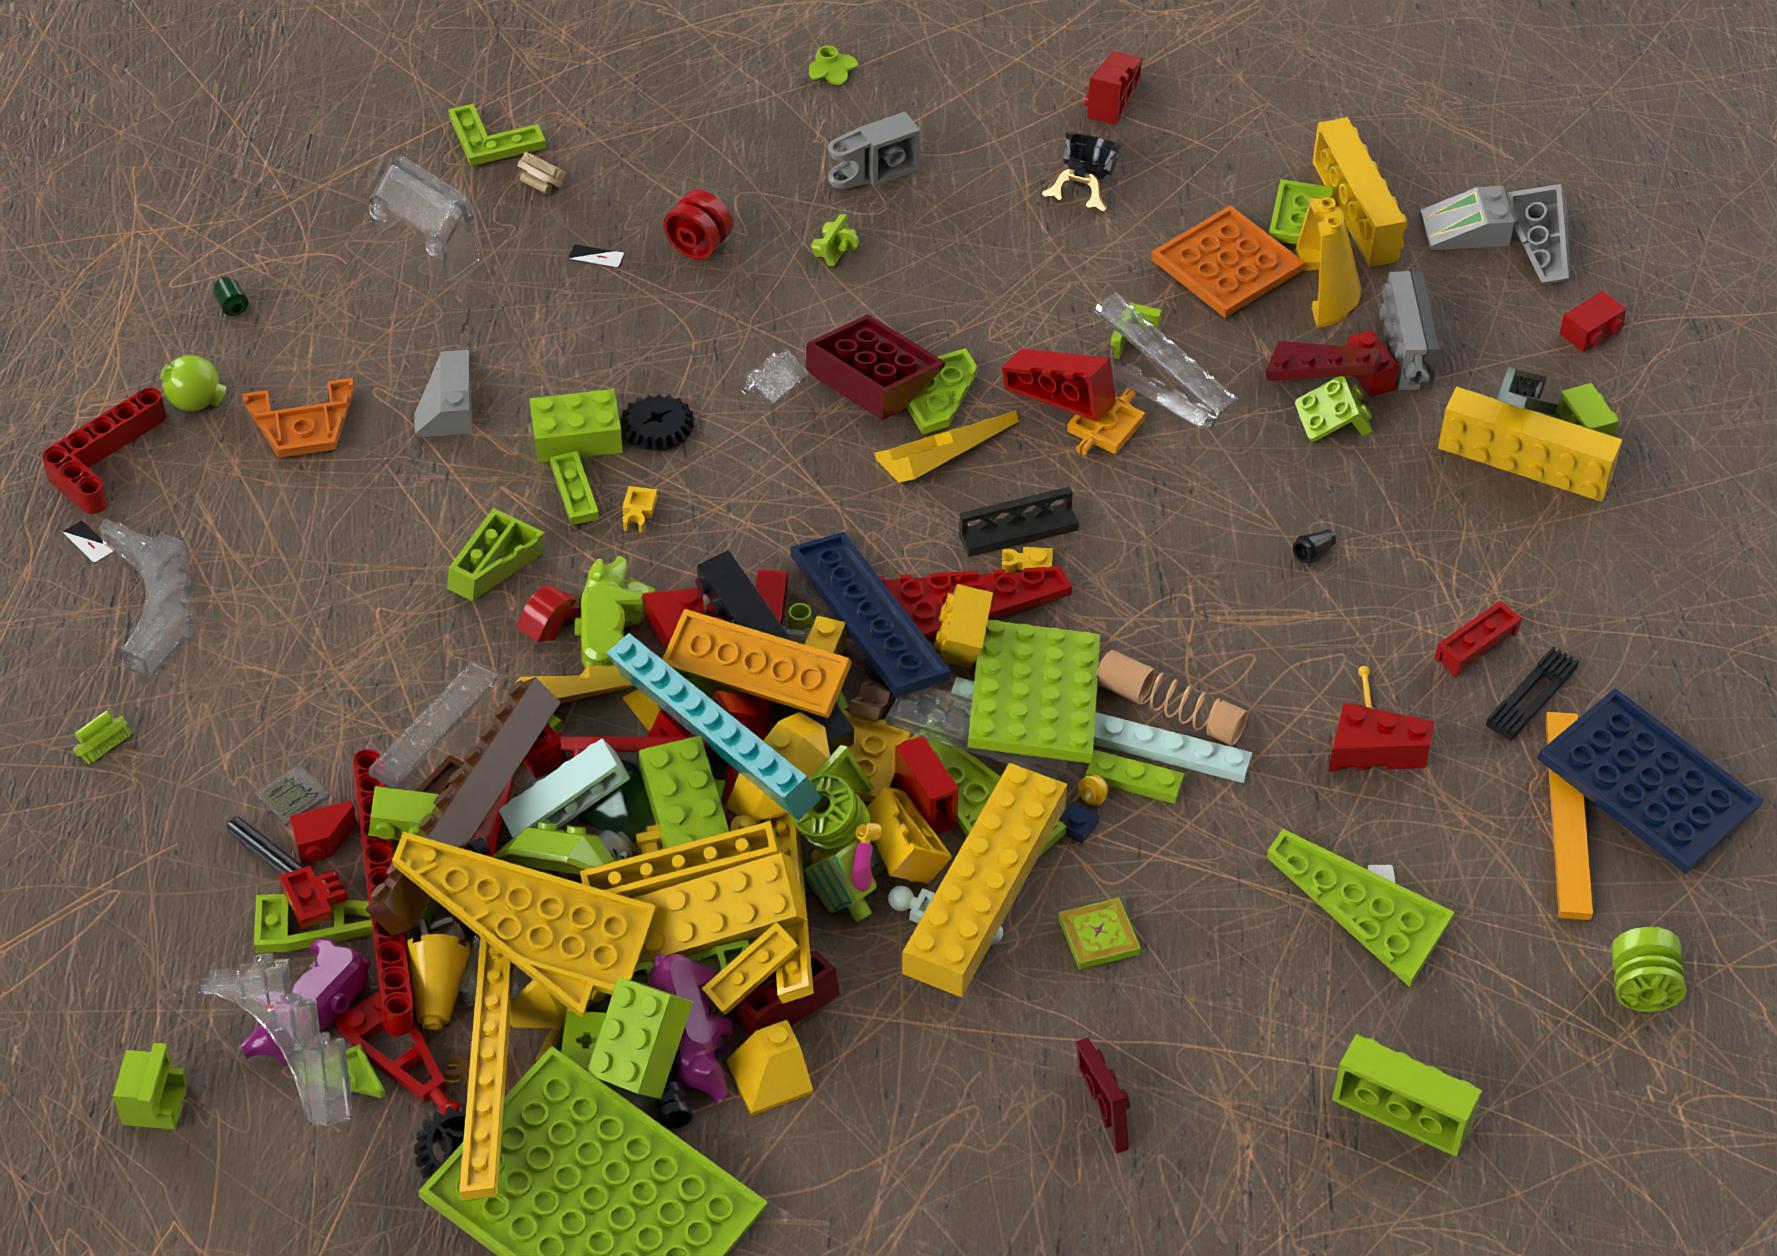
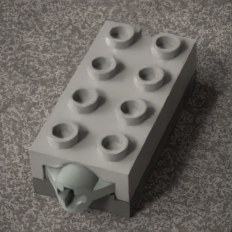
[1379,271,1440,390]

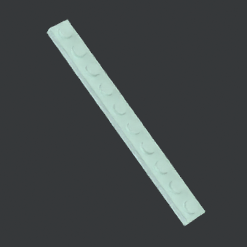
[947,677,1252,783]

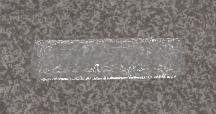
[1112,364,1218,428]

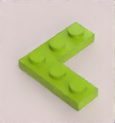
[448,104,546,166]

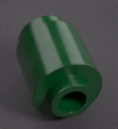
[213,277,249,316]

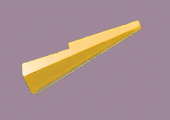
[874,410,1019,483]
[515,665,634,704]

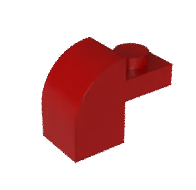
[516,584,581,642]

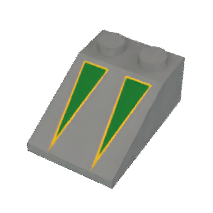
[1420,186,1514,250]

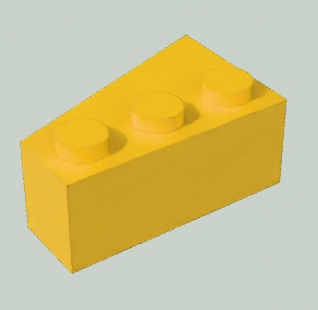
[867,786,952,884]

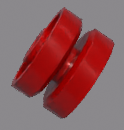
[663,190,733,260]

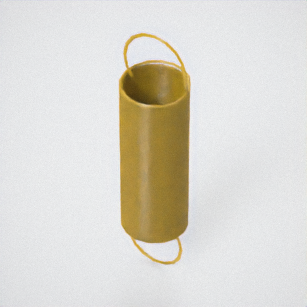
[535,1025,560,1062]

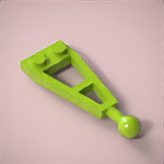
[254,894,432,953]

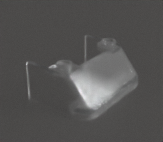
[368,156,479,283]

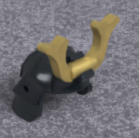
[1043,132,1123,211]

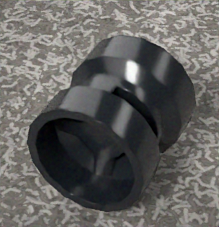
[654,1082,693,1129]

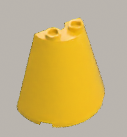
[1295,197,1361,328]

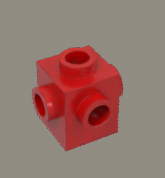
[522,723,568,779]

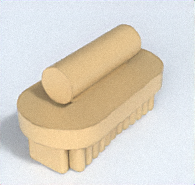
[517,152,566,194]

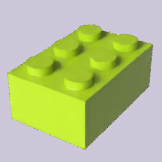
[529,389,623,463]
[587,977,693,1099]

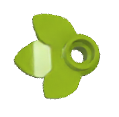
[809,46,858,85]

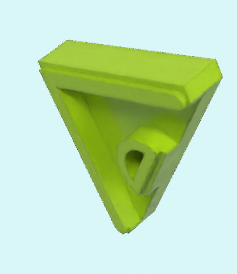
[809,745,874,791]
[302,1044,386,1098]

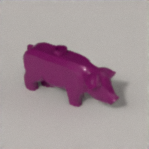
[241,938,371,1066]
[648,954,733,1103]

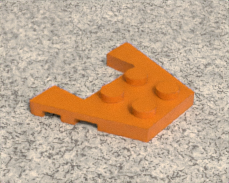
[242,378,354,458]

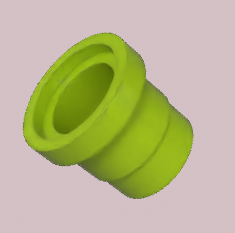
[785,603,814,640]

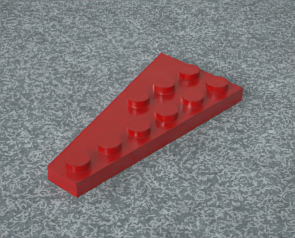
[878,566,1073,641]

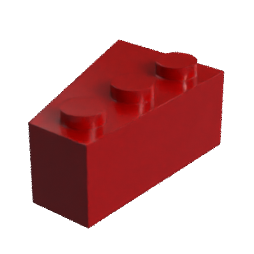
[1085,51,1143,125]
[642,588,705,650]
[1328,702,1435,772]

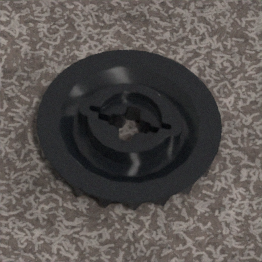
[620,393,694,451]

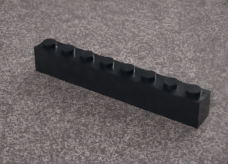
[695,550,854,756]

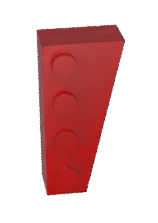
[1002,348,1116,422]

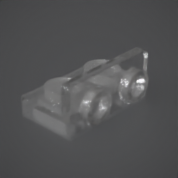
[742,349,809,408]

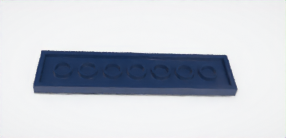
[791,532,951,697]

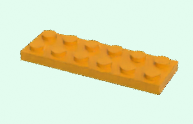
[662,609,852,718]

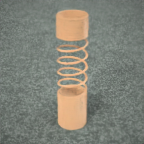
[1096,650,1248,746]

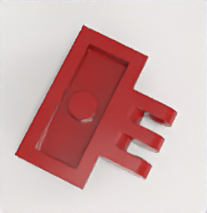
[279,866,348,929]

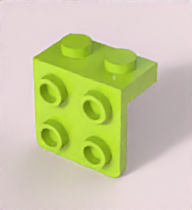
[1295,376,1373,442]

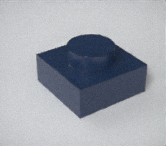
[1059,802,1100,844]

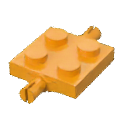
[1067,388,1146,455]

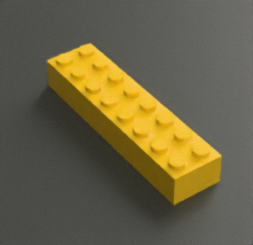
[902,763,1067,997]

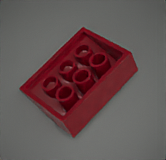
[805,314,945,420]

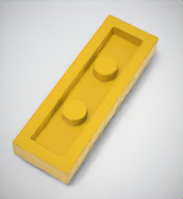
[701,922,800,1015]

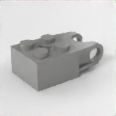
[828,112,920,189]

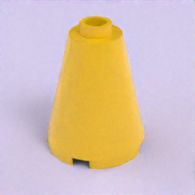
[405,934,471,1030]

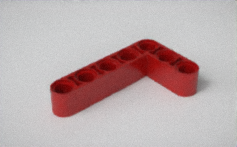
[42,387,166,514]

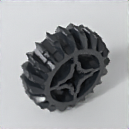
[414,1104,466,1179]

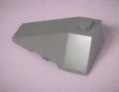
[1507,184,1570,285]
[415,350,473,438]

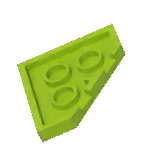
[906,348,977,435]

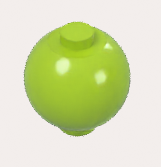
[160,355,226,412]

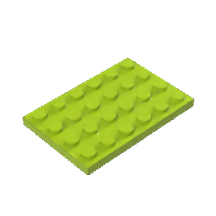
[967,620,1100,763]

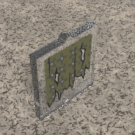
[254,764,330,827]

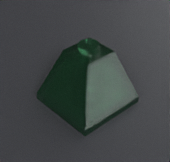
[579,759,653,843]

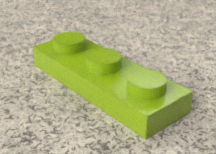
[549,451,599,526]
[1086,750,1184,804]

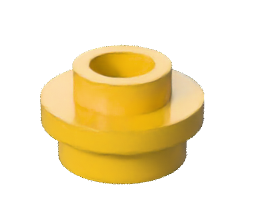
[1078,775,1108,806]

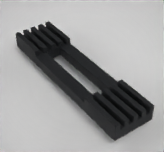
[1486,646,1579,741]

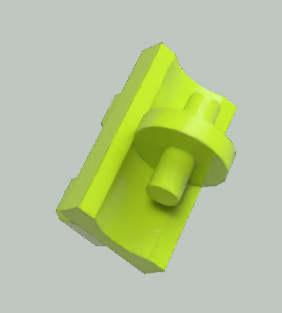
[811,214,859,266]

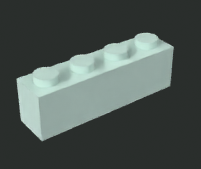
[499,738,630,838]

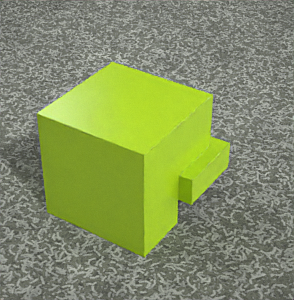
[113,1043,188,1130]

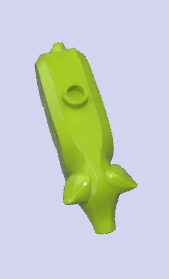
[575,556,642,669]

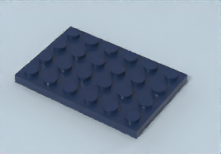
[1537,688,1763,874]

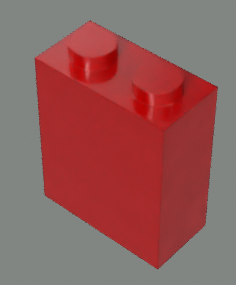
[895,735,959,835]

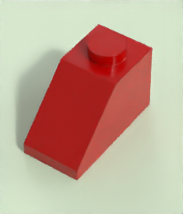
[289,800,357,864]

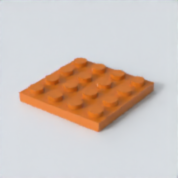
[1151,205,1305,318]

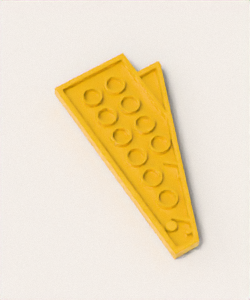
[392,831,656,1018]

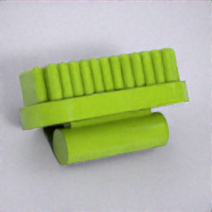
[73,711,132,764]

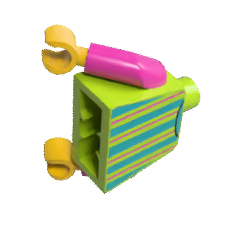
[803,823,882,922]

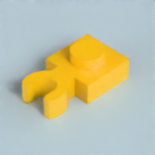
[622,486,657,533]
[1001,547,1053,573]

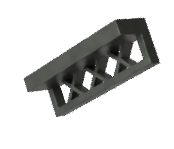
[1497,367,1558,415]
[959,486,1079,557]

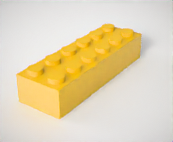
[1312,117,1408,267]
[1438,386,1622,502]
[632,852,808,964]

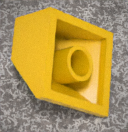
[726,1020,813,1116]

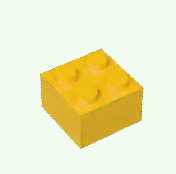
[934,584,993,668]

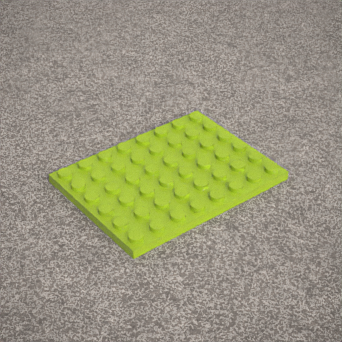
[419,1046,768,1256]

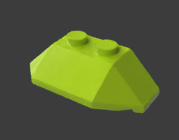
[493,822,616,875]

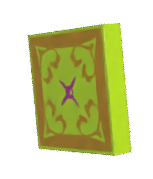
[1058,897,1141,970]

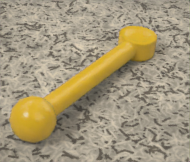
[1358,666,1373,708]

